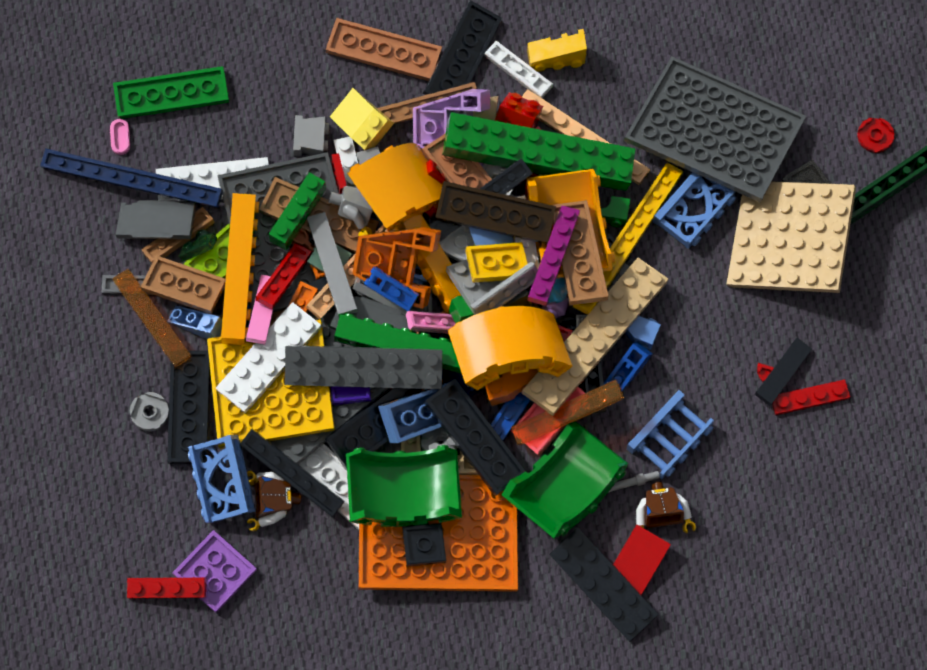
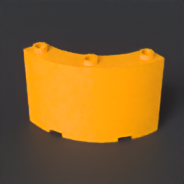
[347,143,443,232]
[526,169,615,278]
[448,306,573,390]

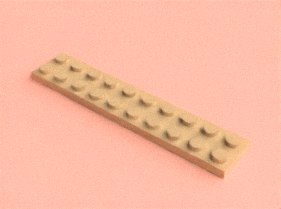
[522,258,668,416]

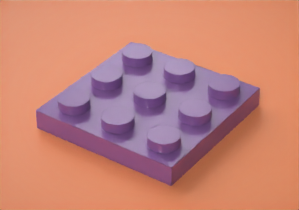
[172,530,257,613]

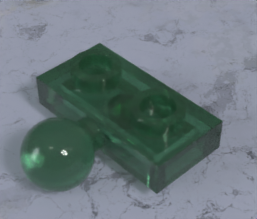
[178,229,217,262]

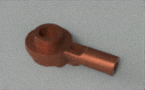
[292,229,315,253]

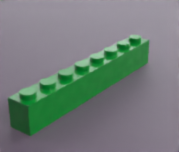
[334,314,462,374]

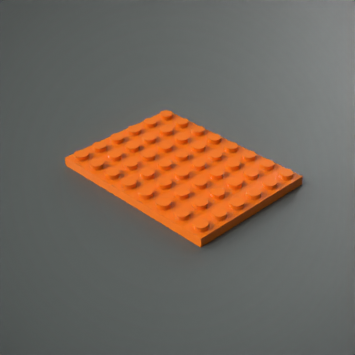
[358,475,518,592]

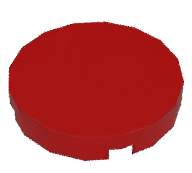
[857,118,894,153]

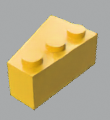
[527,29,587,72]

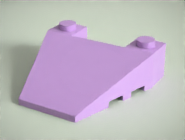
[413,89,490,167]

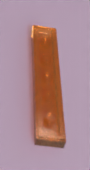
[112,269,191,368]
[511,380,624,446]

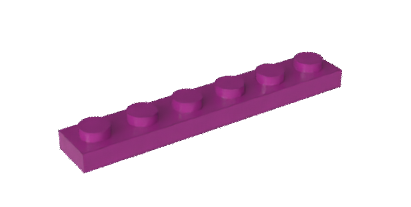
[528,205,580,306]

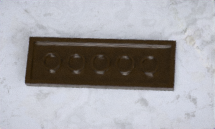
[435,181,556,244]

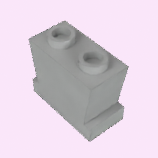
[293,115,329,157]

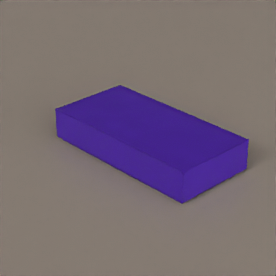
[331,386,371,405]

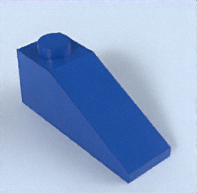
[604,342,653,401]

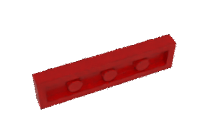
[256,243,312,309]
[772,379,850,415]
[127,577,207,598]

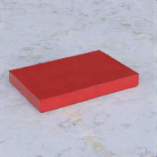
[613,525,671,595]

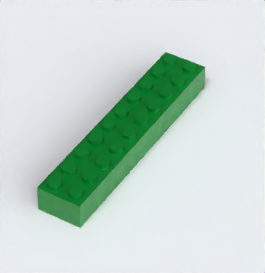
[442,112,635,191]

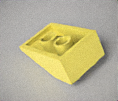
[330,88,394,150]

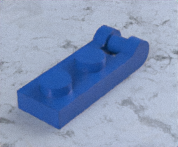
[364,266,420,311]

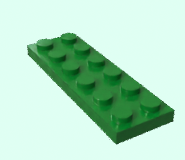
[113,66,229,119]

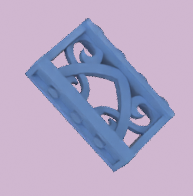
[653,172,736,249]
[188,435,256,523]

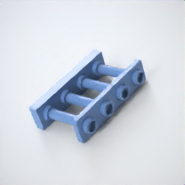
[627,390,714,480]

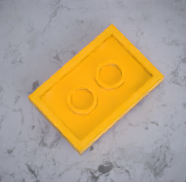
[465,242,527,283]

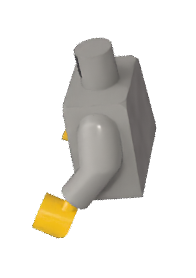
[329,186,373,236]

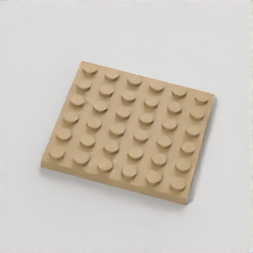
[727,182,856,293]

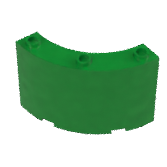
[502,422,628,538]
[346,445,462,527]

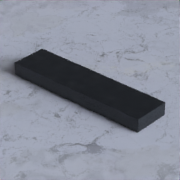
[754,337,812,406]

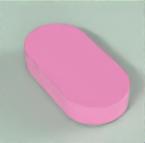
[110,119,130,155]

